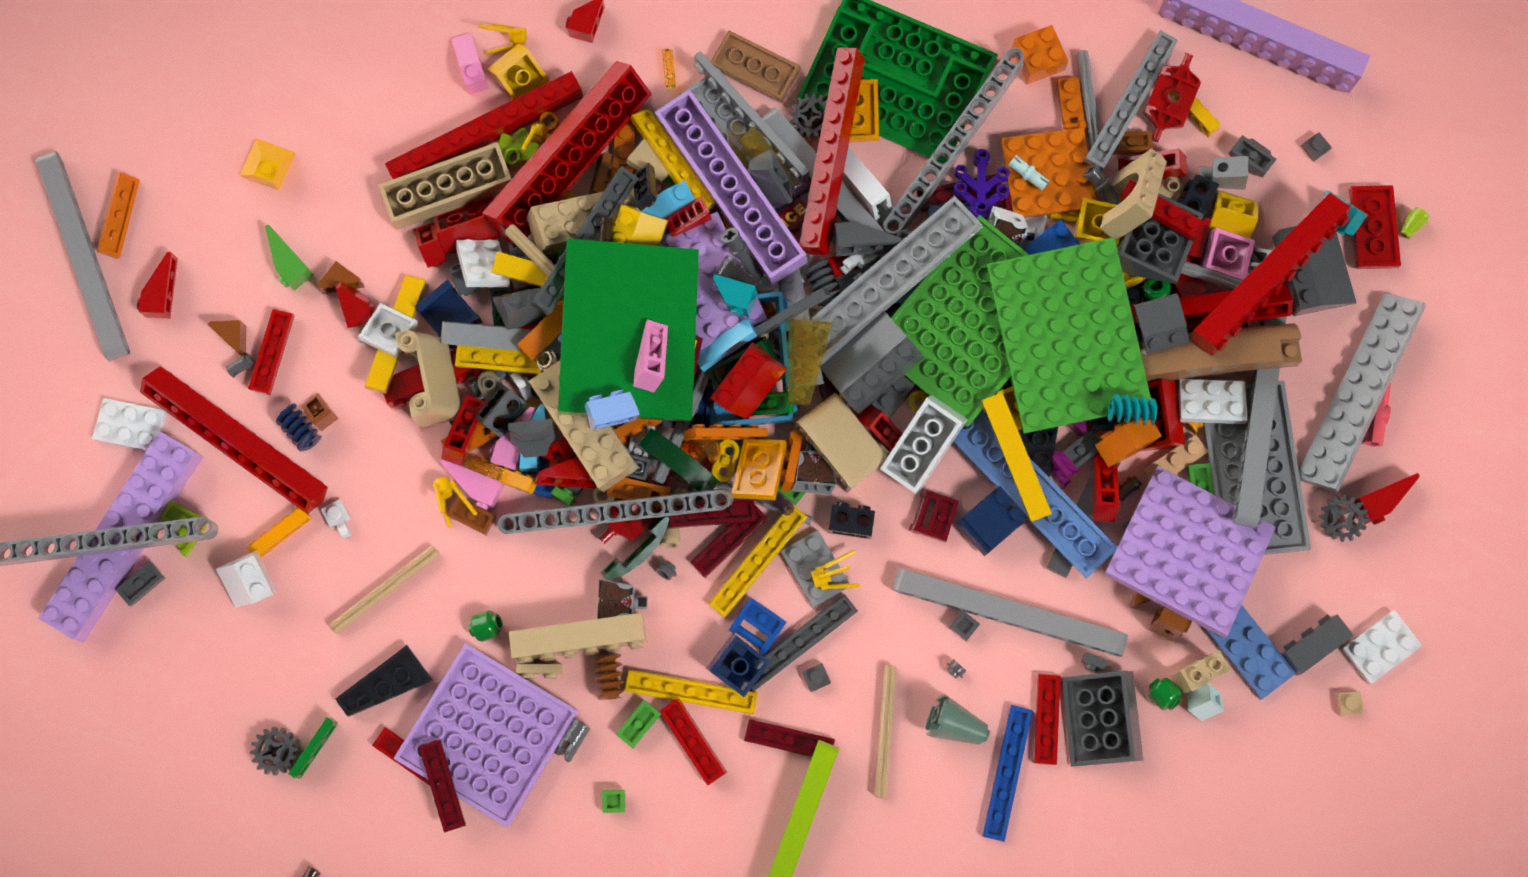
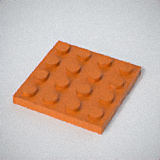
[1001,128,1096,218]

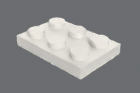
[456,239,510,287]
[1178,379,1247,424]
[92,398,168,451]
[1341,610,1422,685]

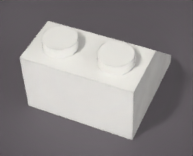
[216,550,276,608]

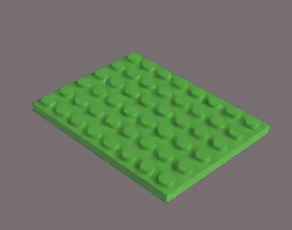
[891,215,1029,428]
[986,237,1151,434]

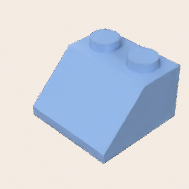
[585,390,639,431]

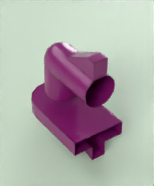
[1051,451,1079,490]

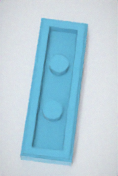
[698,318,757,372]

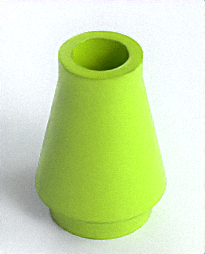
[1399,207,1430,239]

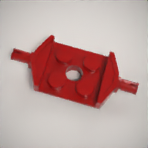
[1143,53,1201,143]
[599,472,674,545]

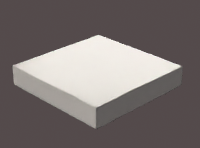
[358,303,418,358]

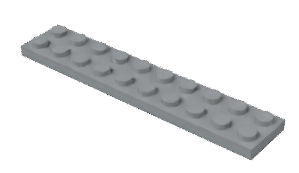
[810,196,983,366]
[1299,293,1426,492]

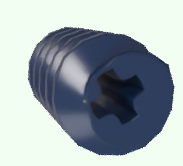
[276,403,322,452]

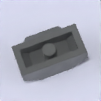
[1229,135,1277,178]
[508,419,555,458]

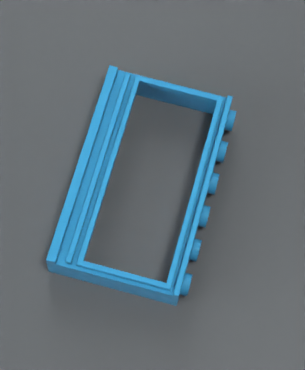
[712,292,798,428]

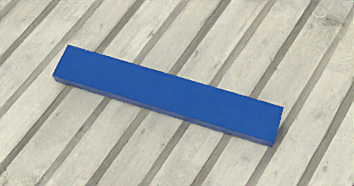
[982,705,1033,842]

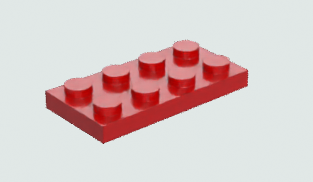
[1349,185,1401,269]

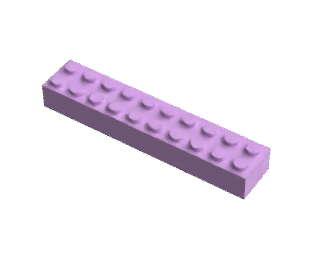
[1158,0,1371,93]
[655,89,808,286]
[38,431,203,643]

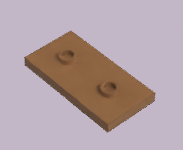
[710,30,801,103]

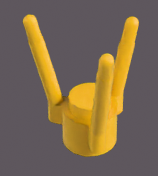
[478,23,527,55]
[519,123,551,169]
[432,477,477,528]
[811,550,860,591]

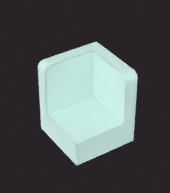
[1187,683,1224,721]

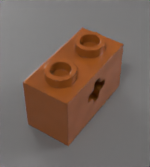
[1148,606,1192,641]

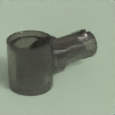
[715,255,760,287]

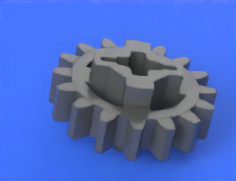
[790,93,827,139]
[1319,494,1369,542]
[250,727,300,776]

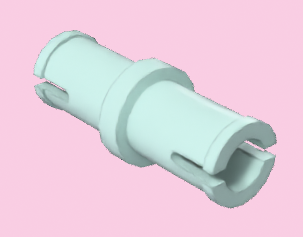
[1008,155,1050,191]

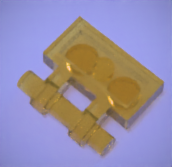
[731,127,780,182]

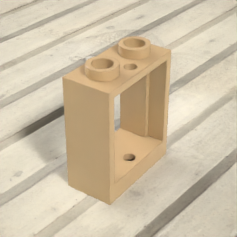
[1170,650,1231,695]

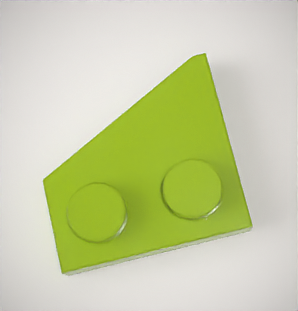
[159,500,208,557]

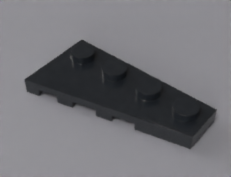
[1018,427,1058,478]
[335,645,434,717]

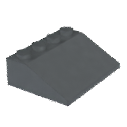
[1117,193,1203,284]
[1272,226,1357,316]
[821,311,924,413]
[1061,671,1144,767]

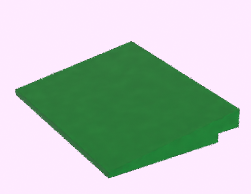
[796,0,998,164]
[558,238,699,421]

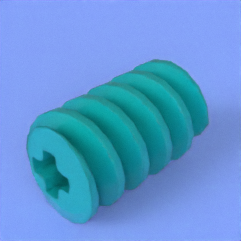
[1108,394,1157,426]

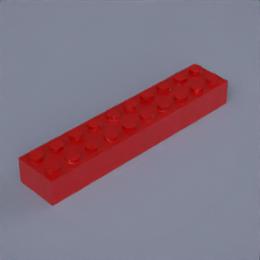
[482,61,652,245]

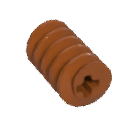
[594,653,625,700]

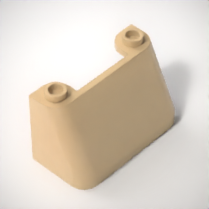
[395,331,461,427]
[794,393,889,493]

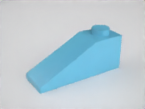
[636,181,695,219]

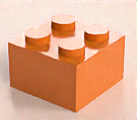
[1012,25,1069,84]
[1095,418,1162,467]

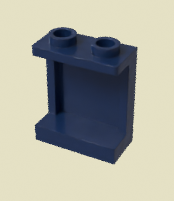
[415,279,482,348]

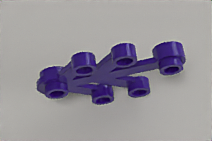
[954,149,1009,219]

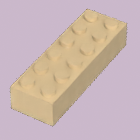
[378,142,512,230]
[526,187,636,255]
[529,361,639,492]
[509,613,648,664]

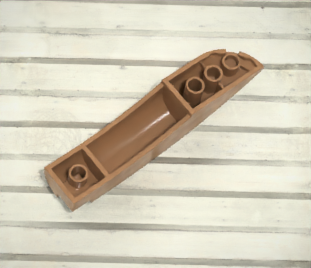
[1138,323,1302,383]

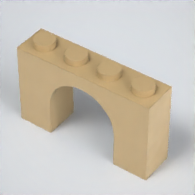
[1100,148,1167,241]

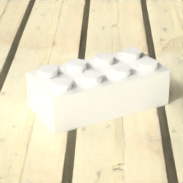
[880,395,968,494]

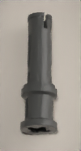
[1083,164,1122,205]
[721,228,763,282]

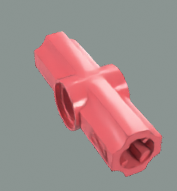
[1363,383,1391,447]

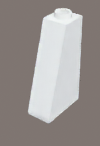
[842,146,892,225]

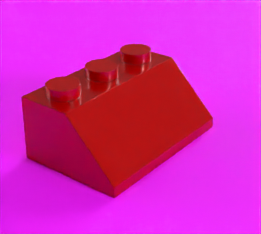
[433,196,501,255]
[711,342,787,419]
[1139,379,1185,452]

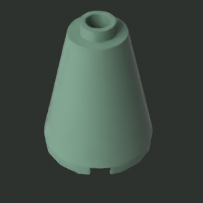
[925,694,990,745]

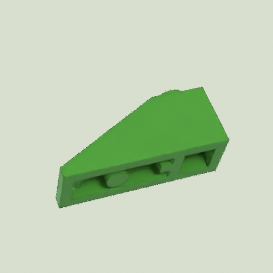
[265,224,314,291]

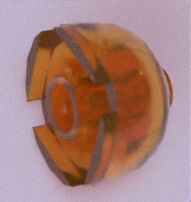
[680,439,721,470]

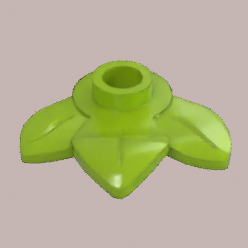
[499,128,539,168]

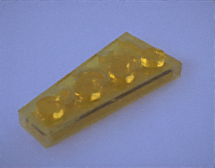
[788,320,833,405]

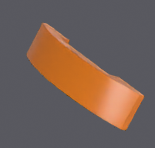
[516,296,564,361]

